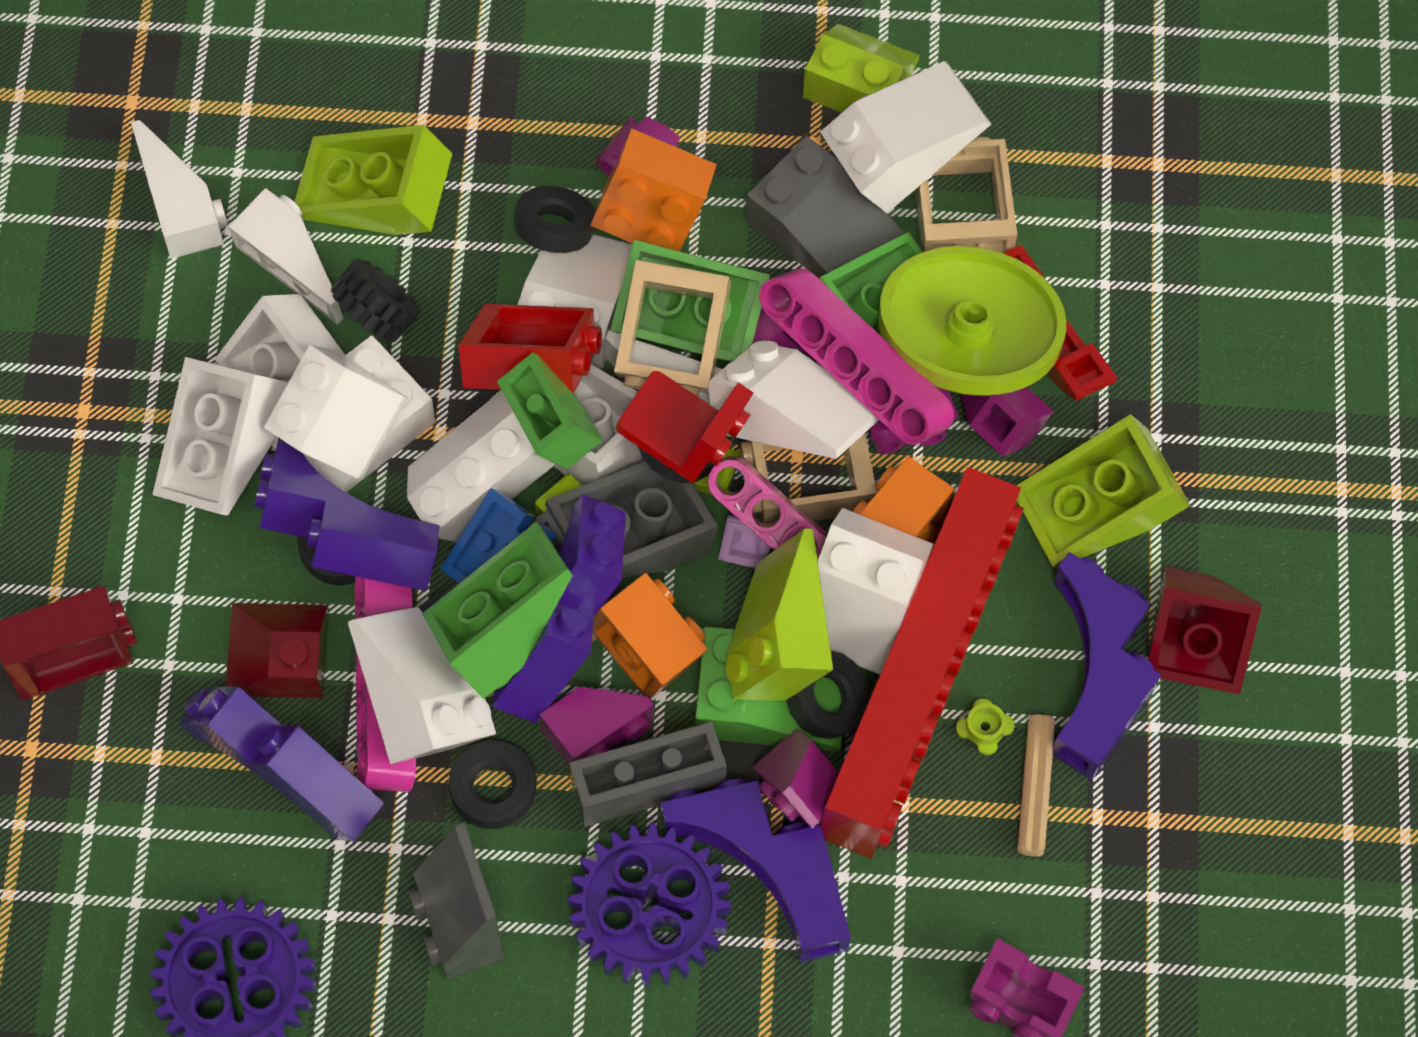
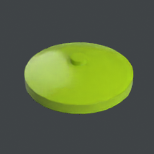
[878,246,1066,396]

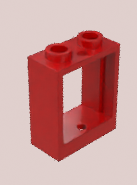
[458,304,602,393]

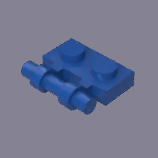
[440,488,558,583]

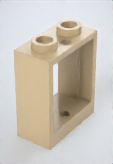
[914,137,1017,253]
[614,260,731,397]
[740,433,877,524]

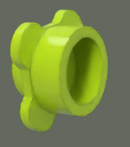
[956,699,1015,755]

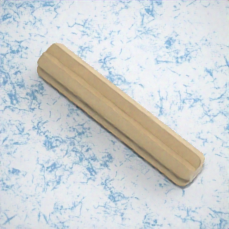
[1017,714,1055,857]

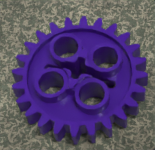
[568,824,731,987]
[150,897,317,1037]

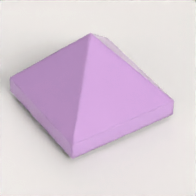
[718,515,770,568]

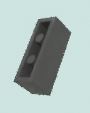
[569,722,727,827]

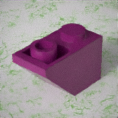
[960,387,1054,457]
[539,687,654,768]
[753,728,839,828]

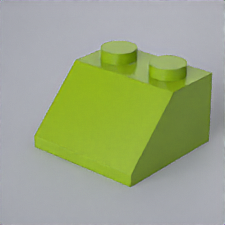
[803,24,920,113]

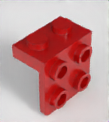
[615,371,754,483]

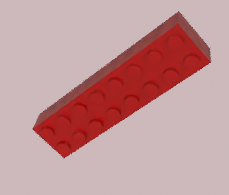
[820,467,1024,859]

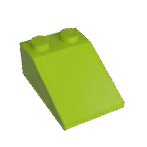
[294,125,452,235]
[1016,414,1191,569]
[726,528,833,701]

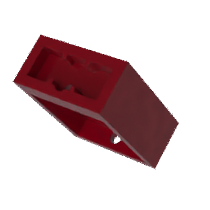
[0,585,137,701]

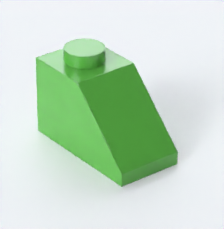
[497,352,603,470]

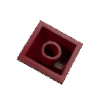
[1147,566,1262,695]
[225,603,329,698]

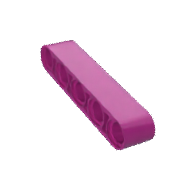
[759,268,954,445]
[708,456,828,561]
[354,576,416,792]

